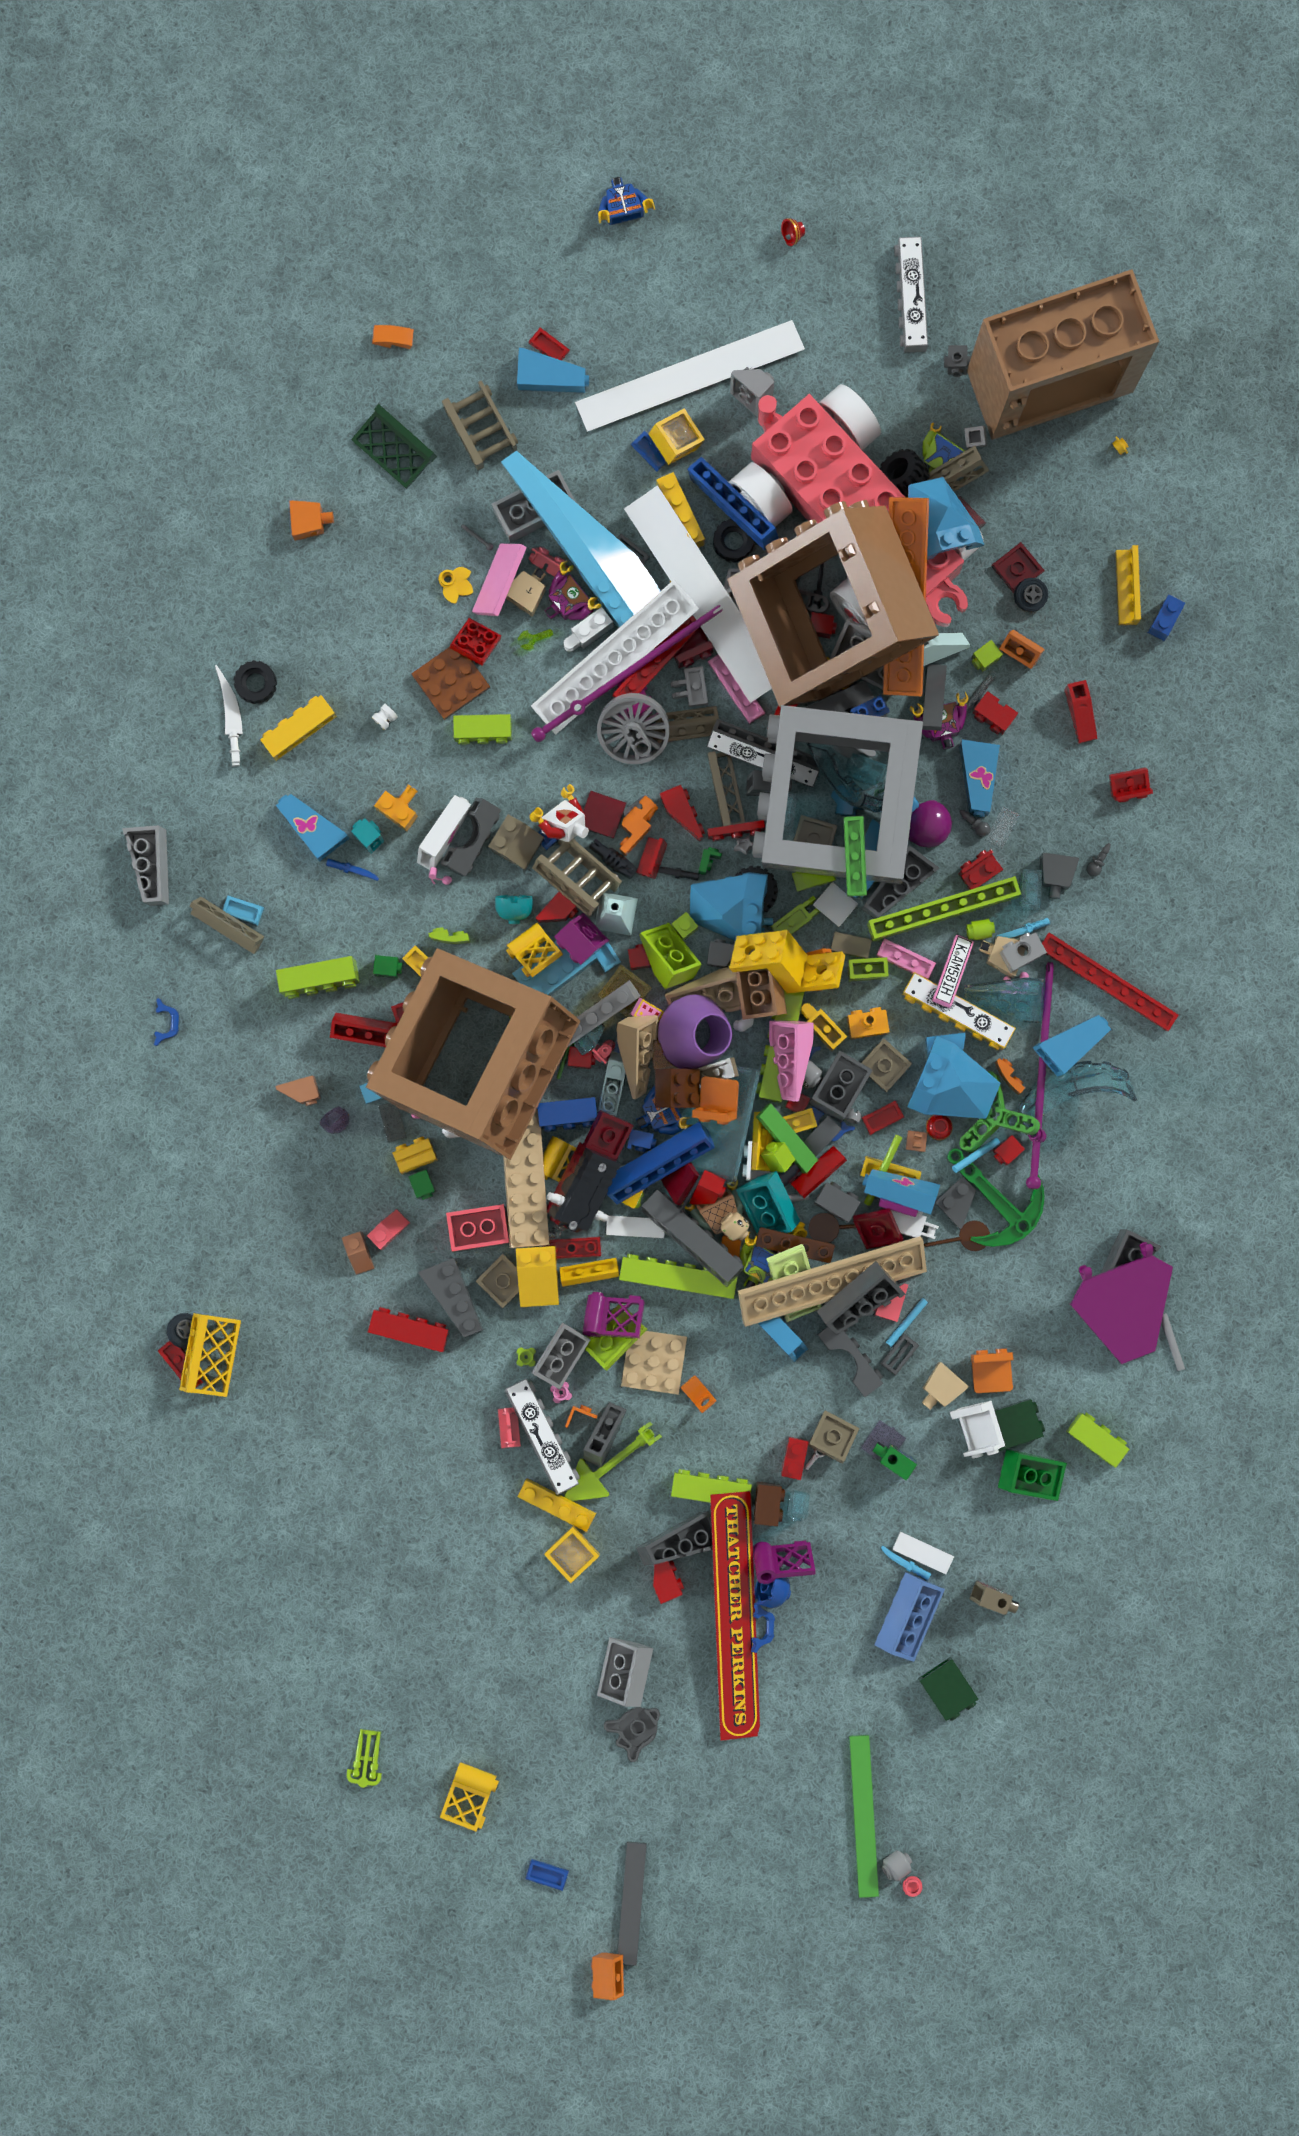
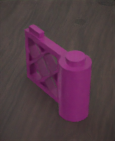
[582,1292,645,1339]
[753,1540,816,1584]

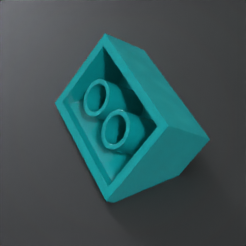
[736,1171,800,1235]

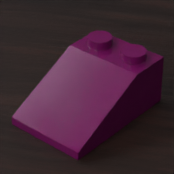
[554,913,610,965]

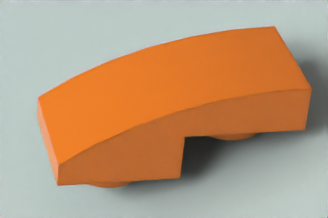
[372,325,414,349]
[995,1058,1025,1095]

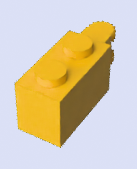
[801,1003,847,1052]

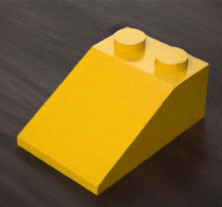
[516,1246,559,1307]

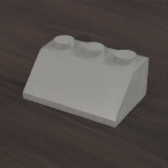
[730,369,775,417]
[531,1323,590,1389]
[597,1637,653,1707]

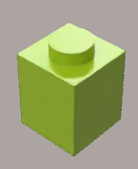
[971,640,1003,672]
[671,912,698,941]
[761,1142,795,1172]

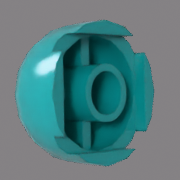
[495,895,533,924]

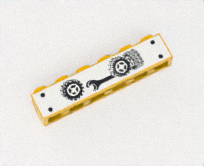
[902,972,1016,1051]

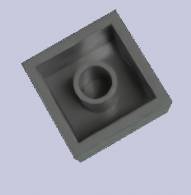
[813,1181,861,1223]

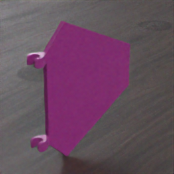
[1070,1242,1173,1364]

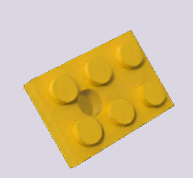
[729,930,845,994]

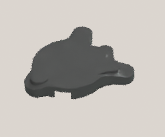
[604,1707,660,1762]

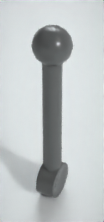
[461,524,493,550]

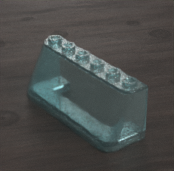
[691,1066,761,1186]

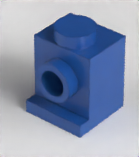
[627,1129,657,1152]

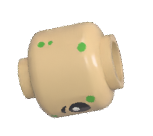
[720,1212,749,1241]

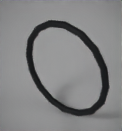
[679,1174,702,1213]

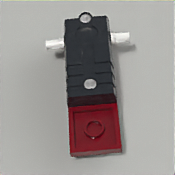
[547,1110,634,1233]

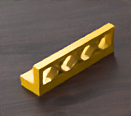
[1115,545,1141,625]

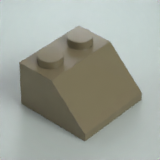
[488,814,544,870]

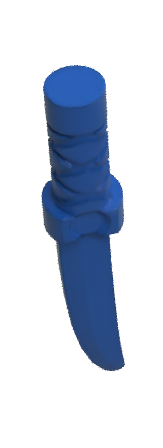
[326,858,379,881]

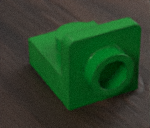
[698,847,722,875]

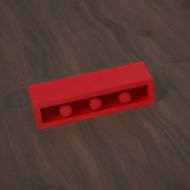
[330,1013,398,1047]
[368,1307,450,1352]

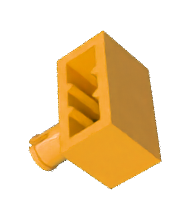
[374,785,418,831]
[847,1007,890,1040]

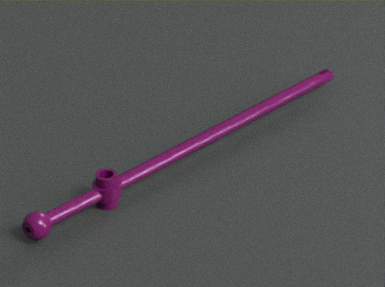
[531,605,723,742]
[1026,962,1054,1189]

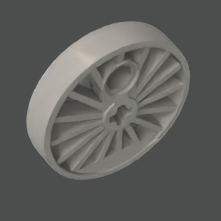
[597,693,670,764]

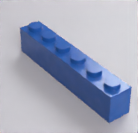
[687,457,779,551]
[607,1121,715,1205]

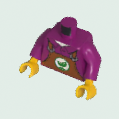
[544,561,602,621]
[910,692,968,750]

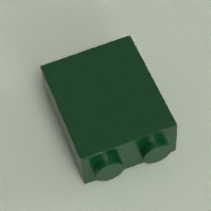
[994,1399,1045,1451]
[918,1657,979,1721]

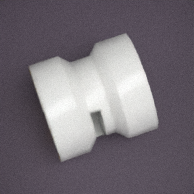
[372,704,398,730]

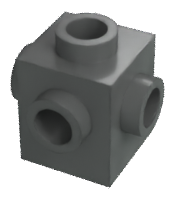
[944,345,971,377]

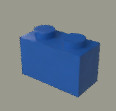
[1147,594,1185,641]

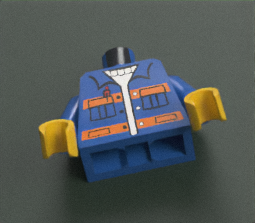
[598,177,655,225]
[636,1085,692,1135]

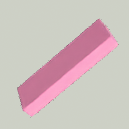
[876,938,936,979]

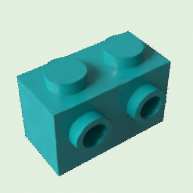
[351,818,385,854]

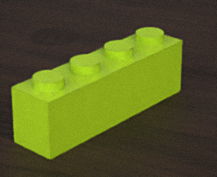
[671,1469,752,1503]

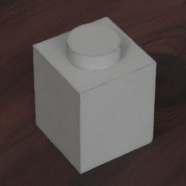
[964,426,987,449]

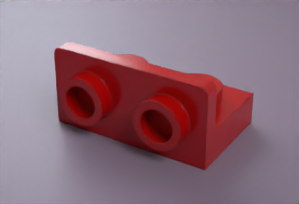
[958,850,1003,890]

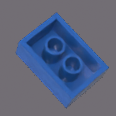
[537,1097,598,1132]

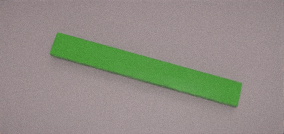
[849,1735,879,1898]

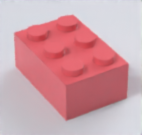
[446,1204,510,1252]

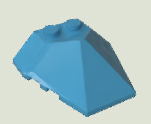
[908,477,984,560]
[690,873,768,941]
[907,1036,1001,1119]

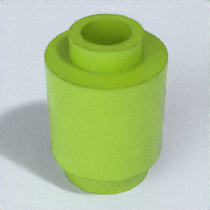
[966,919,995,940]

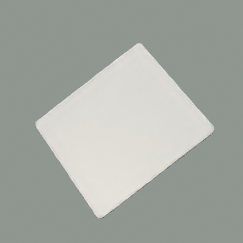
[813,882,858,927]

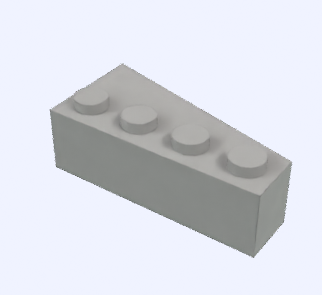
[122,825,169,906]

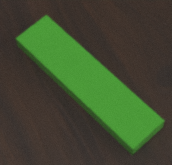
[844,816,867,897]
[756,1103,818,1173]

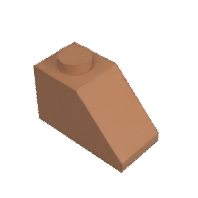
[276,1075,321,1106]
[342,1231,374,1275]

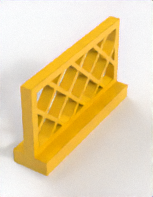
[179,1313,241,1397]

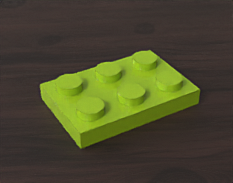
[585,1304,647,1371]

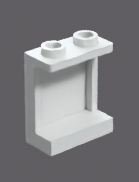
[950,1401,1005,1459]

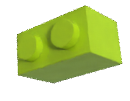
[847,957,889,982]

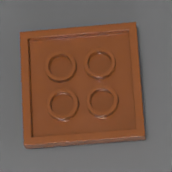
[411,647,490,720]

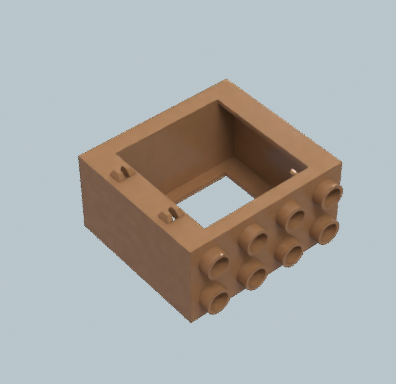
[967,269,1159,440]
[727,500,939,707]
[366,948,580,1160]

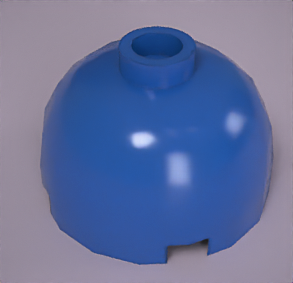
[754,1577,791,1608]

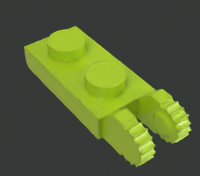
[771,896,820,935]

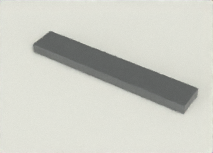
[618,1841,647,1965]

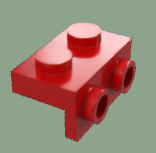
[1109,767,1153,802]

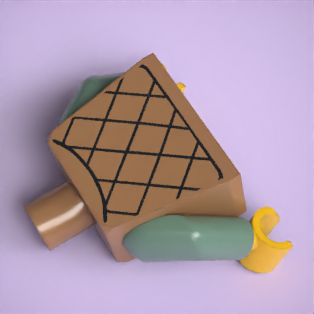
[683,1178,743,1236]

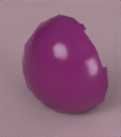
[908,800,952,848]

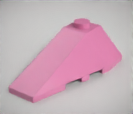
[769,1021,814,1102]

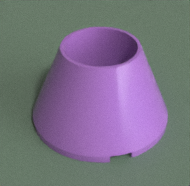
[658,995,732,1069]

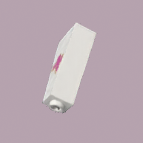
[417,795,471,870]

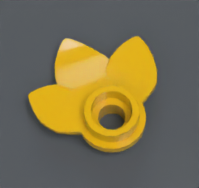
[438,567,473,604]

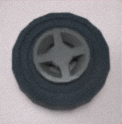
[1014,577,1048,612]
[167,1313,193,1348]

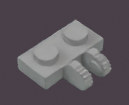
[671,666,708,707]

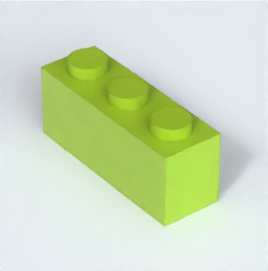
[453,714,512,745]
[1066,1412,1130,1468]

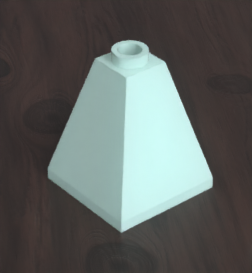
[595,893,638,936]

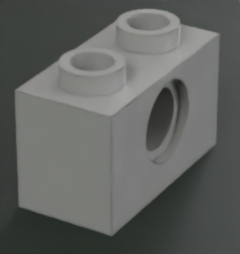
[1000,932,1047,973]

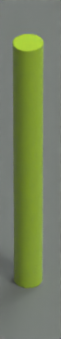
[864,1135,902,1206]

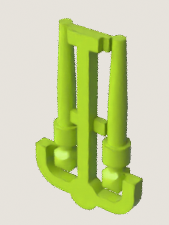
[346,1729,382,1788]

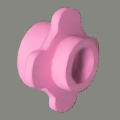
[550,1382,572,1403]

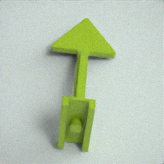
[565,1422,662,1501]

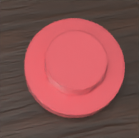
[902,1876,922,1897]

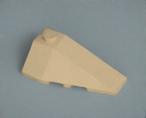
[665,966,741,1012]
[616,1015,658,1099]

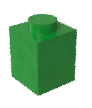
[373,955,403,978]
[408,1170,436,1200]

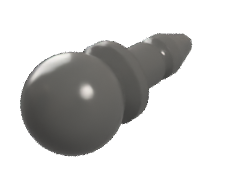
[960,810,990,837]
[1086,843,1111,876]

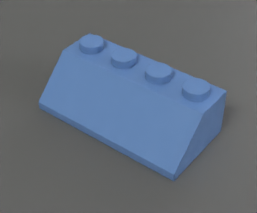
[875,1572,945,1662]

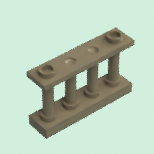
[442,380,518,471]
[532,838,622,918]

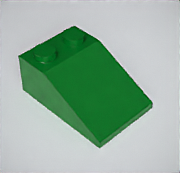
[998,1449,1067,1501]

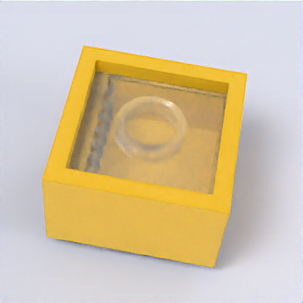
[648,408,705,465]
[544,1526,600,1583]

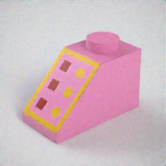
[630,997,664,1027]

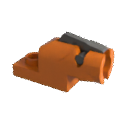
[620,796,658,856]

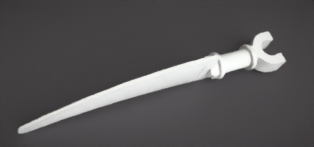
[215,665,243,767]

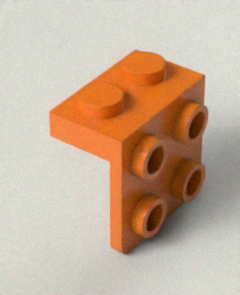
[692,1076,739,1125]
[971,1348,1013,1393]

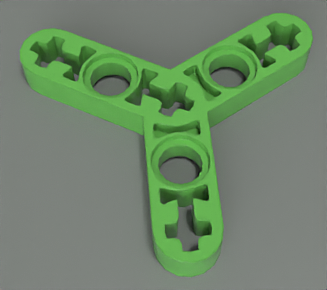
[959,1071,1040,1153]

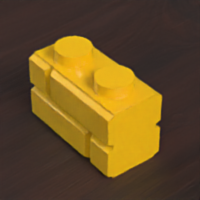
[392,1136,438,1175]

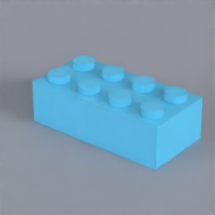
[512,940,597,996]

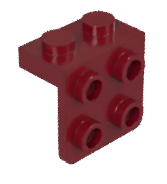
[674,627,714,668]

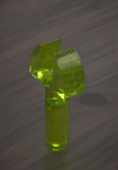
[518,629,553,651]

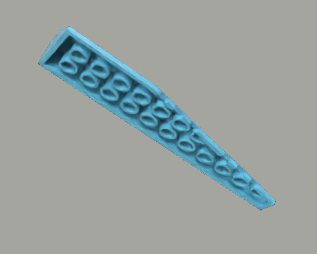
[501,451,661,628]

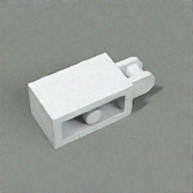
[564,607,613,652]
[891,1210,939,1239]

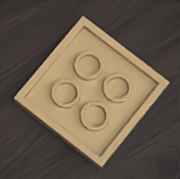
[621,1331,687,1395]

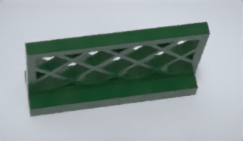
[351,404,437,489]

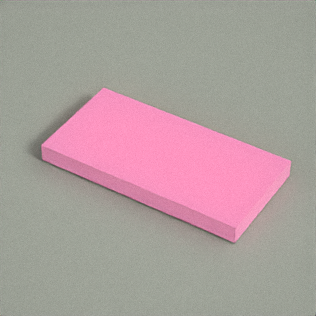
[472,543,526,616]

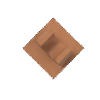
[906,1130,927,1152]

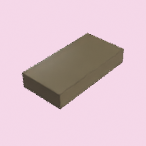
[831,932,872,959]

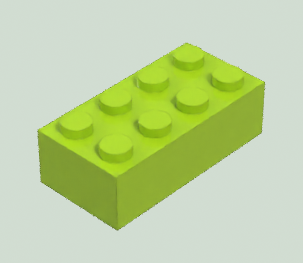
[276,956,360,999]

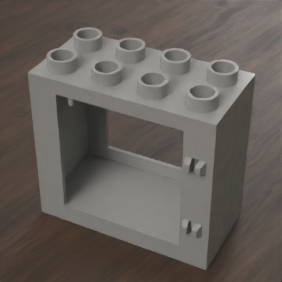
[752,705,923,884]

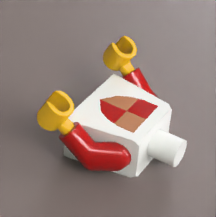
[530,784,589,842]

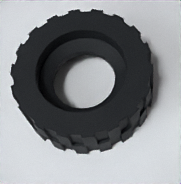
[713,519,754,563]
[234,660,277,704]

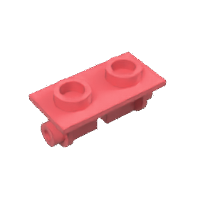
[529,546,569,577]
[592,1040,615,1064]
[498,1408,521,1448]

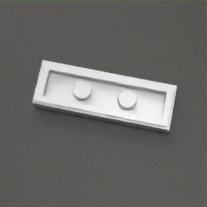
[606,1216,664,1238]
[892,1531,954,1574]

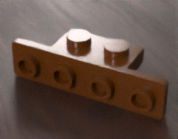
[756,1227,835,1263]

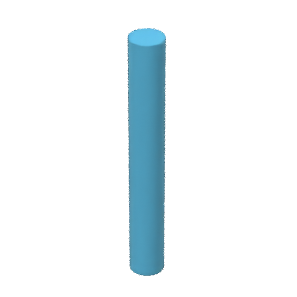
[952,1138,1000,1173]
[886,1298,928,1347]

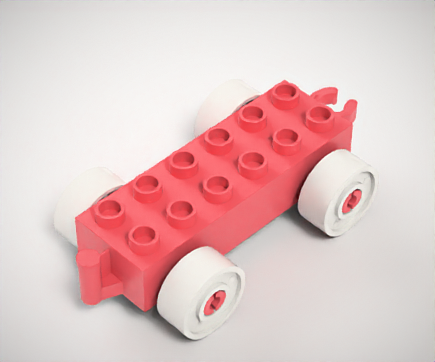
[729,384,984,628]

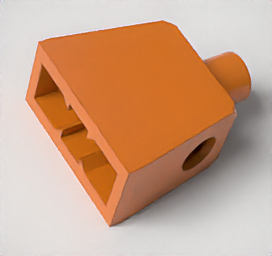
[289,500,334,541]

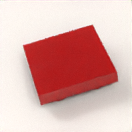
[450,618,502,666]

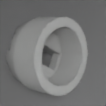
[845,1108,861,1124]

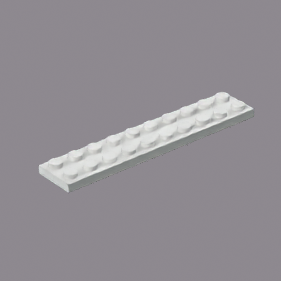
[531,579,699,735]

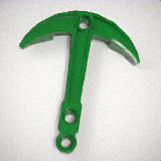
[947,1149,1045,1247]

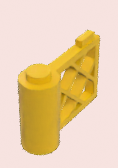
[506,923,563,978]
[543,1136,576,1182]
[440,1762,499,1831]

